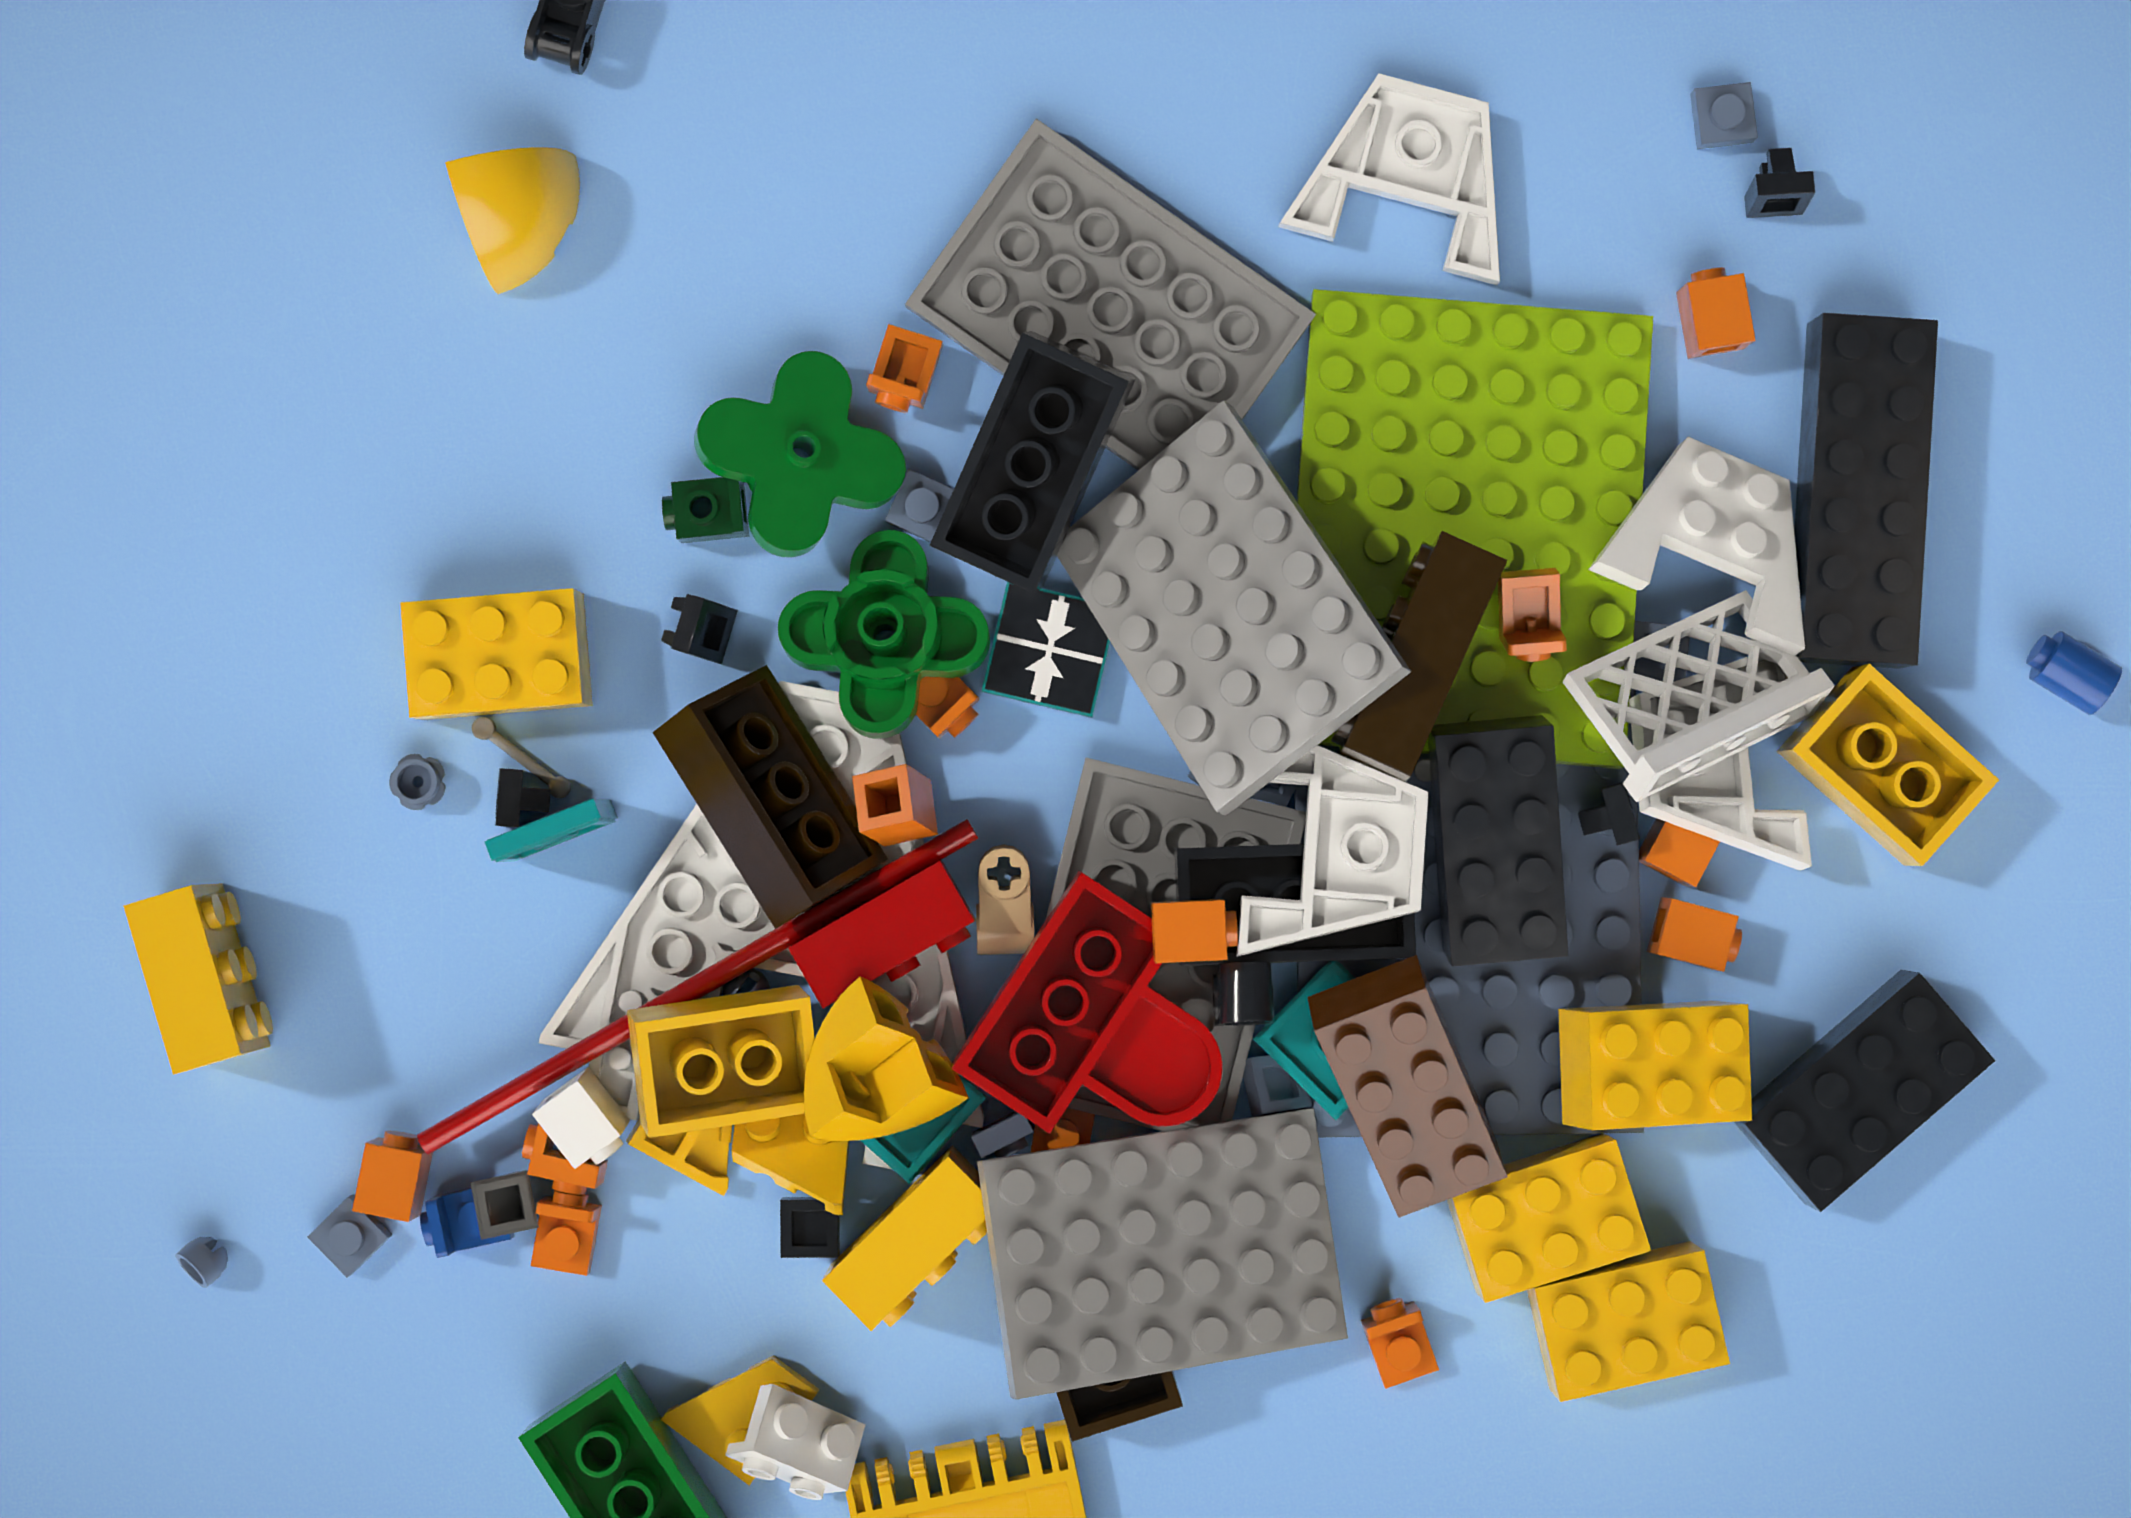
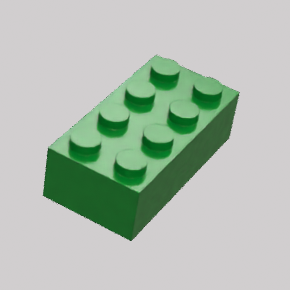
[518,1361,727,1518]

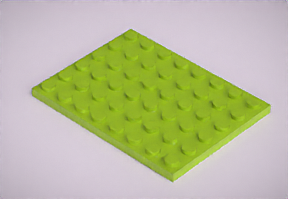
[1296,289,1653,769]

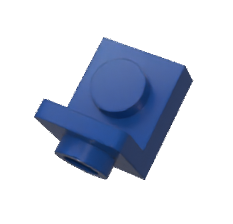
[420,1188,515,1258]

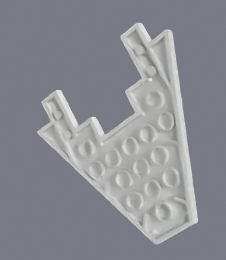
[539,681,984,1170]

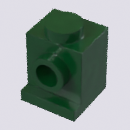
[662,477,750,543]

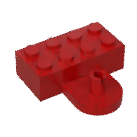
[952,870,1222,1134]

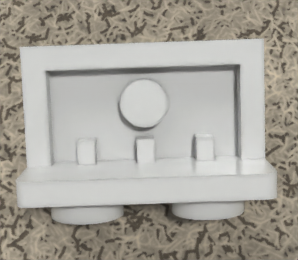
[725,1384,866,1500]

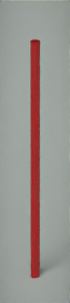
[417,819,979,1155]

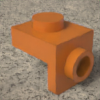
[866,324,944,413]
[1498,568,1567,662]
[522,1123,608,1195]

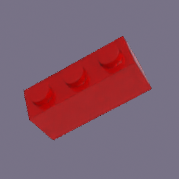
[788,860,976,1009]

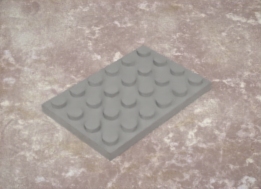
[905,118,1316,470]
[1057,400,1411,816]
[1045,758,1306,1131]
[977,1108,1348,1400]

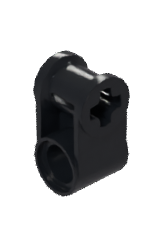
[524,0,605,75]
[1212,962,1274,1026]

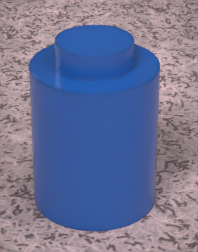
[2026,631,2122,715]

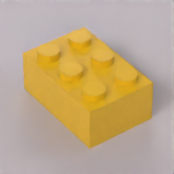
[400,588,593,720]
[1776,664,1999,866]
[123,883,273,1075]
[627,985,815,1138]
[1558,1001,1752,1131]
[1447,1133,1651,1303]
[822,1145,987,1331]
[1527,1241,1730,1402]

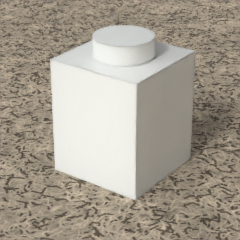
[532,1067,630,1169]

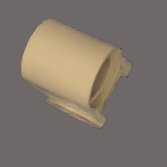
[976,844,1034,955]

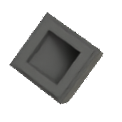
[470,1170,539,1240]

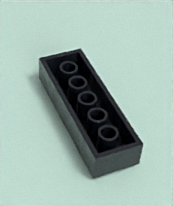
[1794,313,1938,669]

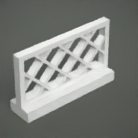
[1563,590,1835,802]

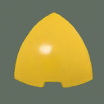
[445,147,580,295]
[804,976,969,1141]

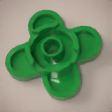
[694,351,906,557]
[778,530,990,739]

